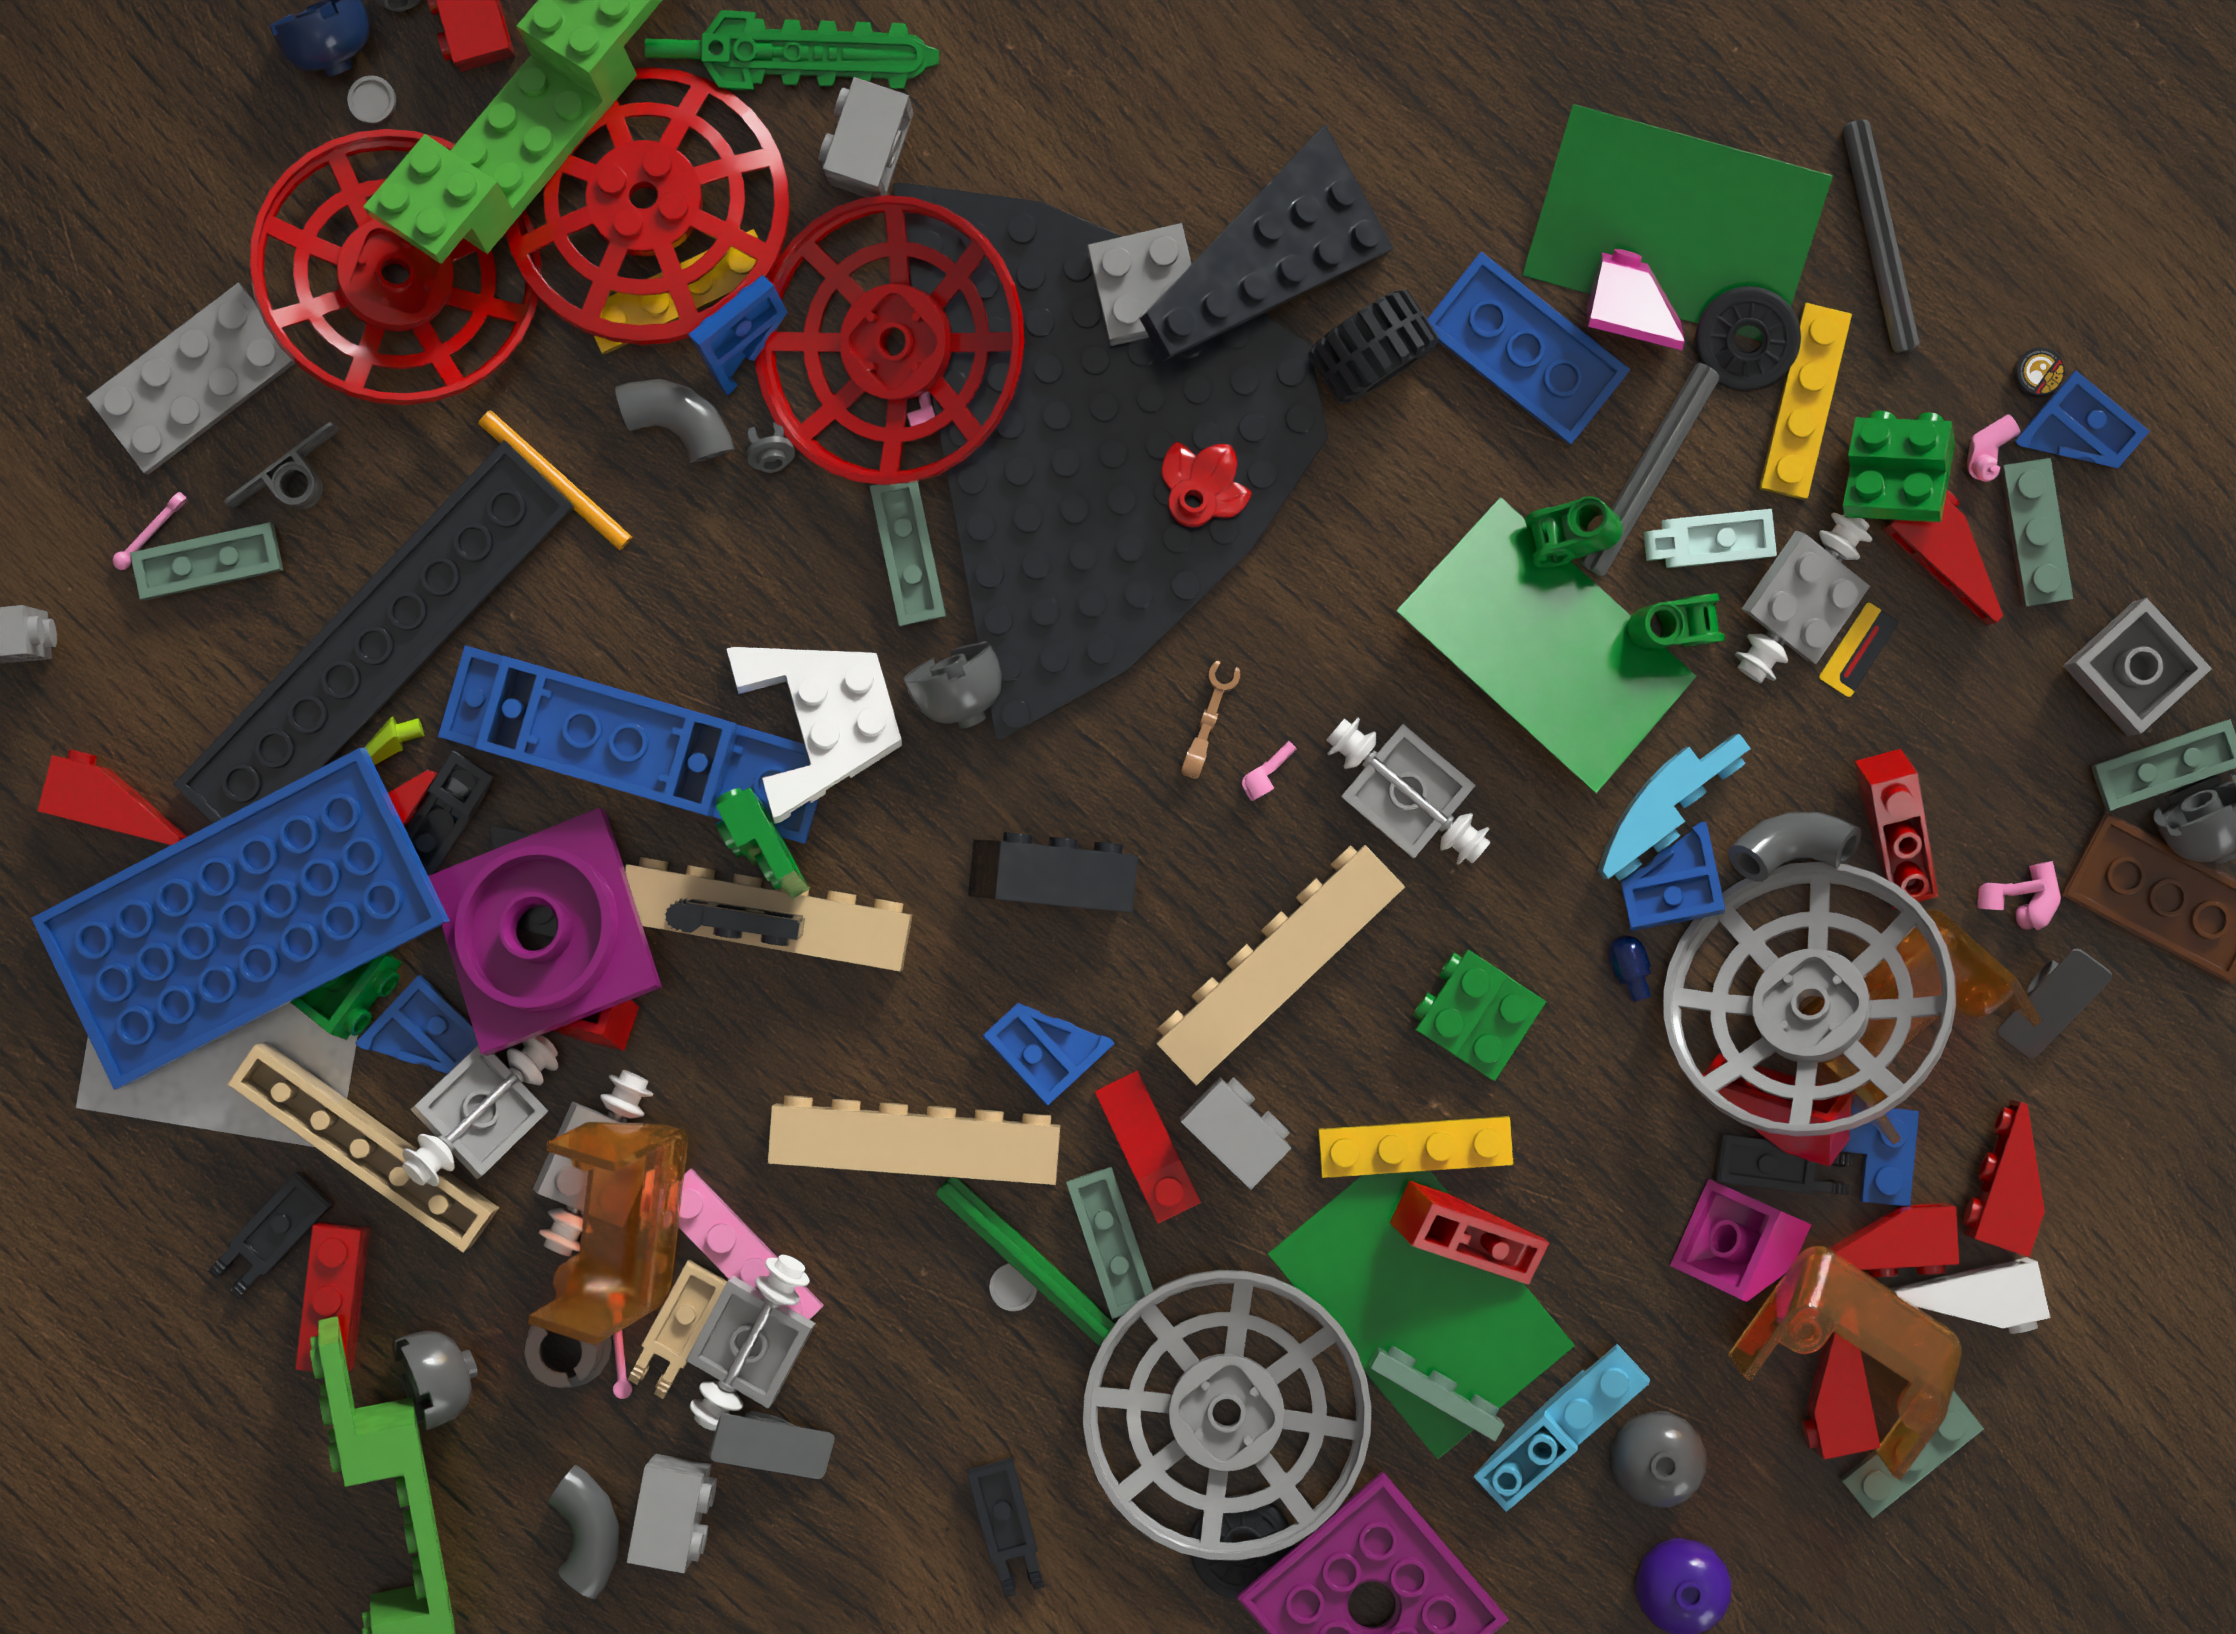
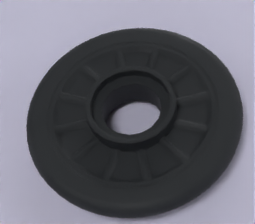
[1695,286,1801,391]
[1190,1495,1295,1600]

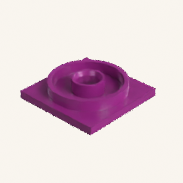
[428,807,662,1056]
[1237,1471,1509,1634]

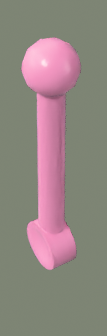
[113,492,187,570]
[606,1299,633,1399]

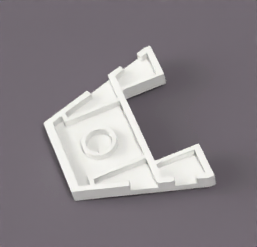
[727,647,902,824]

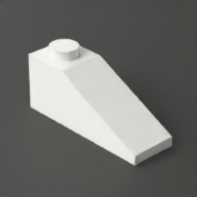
[1888,1257,2050,1334]

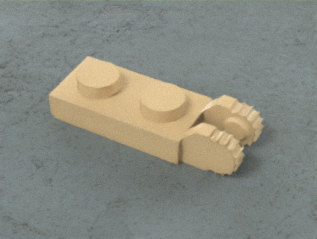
[628,1260,727,1399]

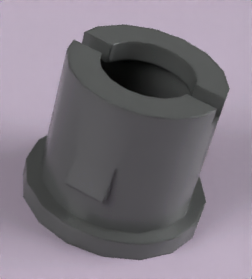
[524,1301,613,1388]

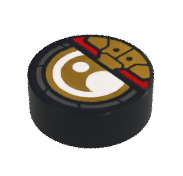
[2014,347,2065,397]

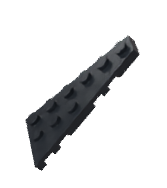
[1139,124,1394,361]

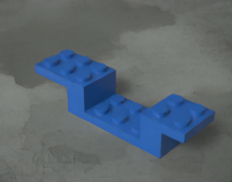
[438,645,819,844]

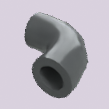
[615,378,735,463]
[1728,812,1862,882]
[547,1464,619,1599]

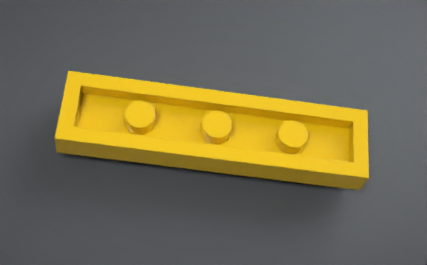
[594,229,759,355]
[1759,303,1852,500]
[1318,1116,1513,1178]

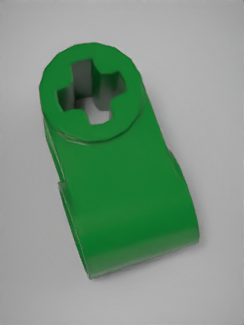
[1525,496,1623,568]
[1628,593,1725,649]

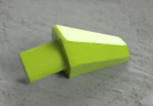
[364,717,424,765]

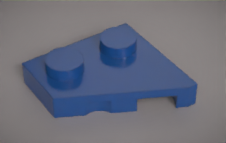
[688,275,788,396]
[2014,370,2150,468]
[1621,822,1726,932]
[355,975,478,1074]
[981,1003,1115,1107]

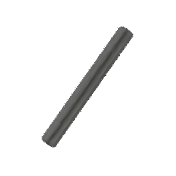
[1843,120,1920,353]
[1581,363,1719,576]

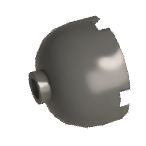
[904,641,1002,729]
[2154,774,2236,864]
[392,1331,478,1431]
[1610,1411,1706,1508]

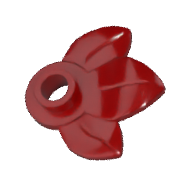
[1161,442,1252,527]

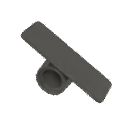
[224,422,340,509]
[1998,949,2112,1058]
[709,1411,835,1479]

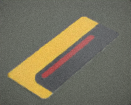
[1819,603,1898,697]

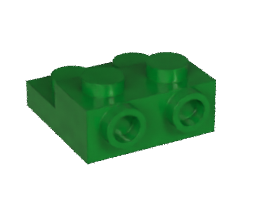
[1843,410,1955,522]
[715,787,809,898]
[1412,949,1547,1081]
[290,952,402,1040]

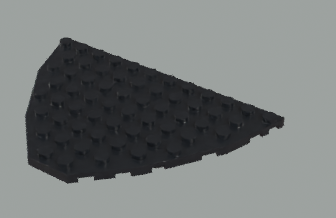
[893,182,1328,740]

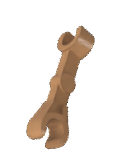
[1181,661,1240,779]

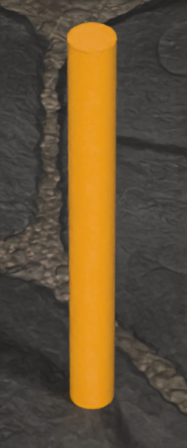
[478,410,632,551]

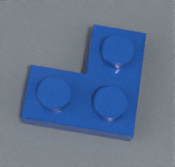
[1841,1104,1919,1206]

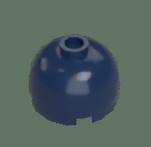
[269,0,369,77]

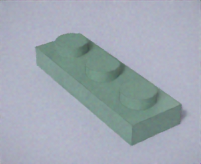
[2000,458,2073,608]
[870,482,946,627]
[130,522,284,601]
[2091,719,2236,811]
[1066,1166,1153,1319]
[1368,1346,1505,1441]
[1839,1389,1984,1519]

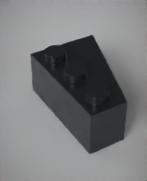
[968,832,1138,913]

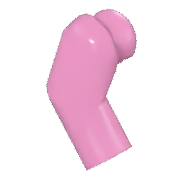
[1966,414,2020,482]
[2016,861,2061,930]

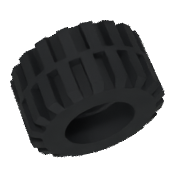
[1307,289,1439,405]

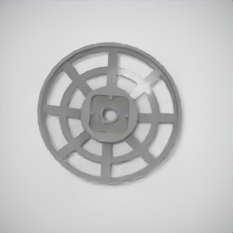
[1664,862,1956,1137]
[1083,1270,1371,1560]

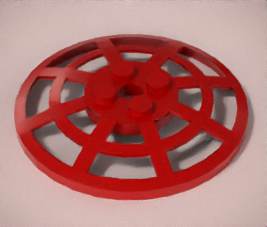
[506,67,790,345]
[250,129,541,405]
[755,195,1024,485]

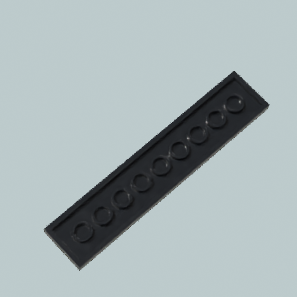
[173,440,574,823]

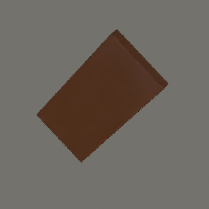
[2060,811,2236,984]

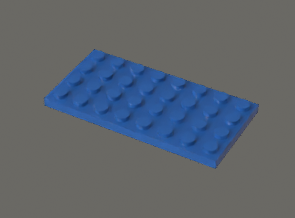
[31,748,450,1090]

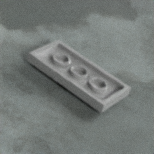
[86,282,295,475]

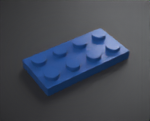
[1427,251,1631,446]

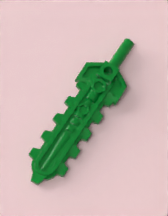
[645,10,939,91]

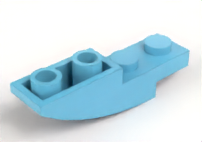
[1597,734,1751,881]
[1474,1344,1650,1512]

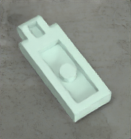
[1643,509,1777,568]

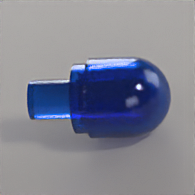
[1608,935,1652,1003]

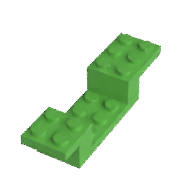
[363,0,662,264]
[310,1317,455,1634]

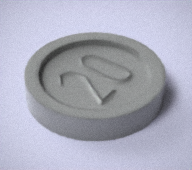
[347,76,396,124]
[989,1263,1037,1311]

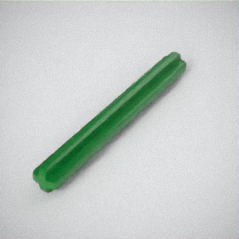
[936,1177,1123,1347]

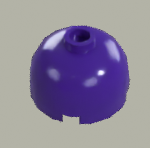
[1634,1538,1732,1634]

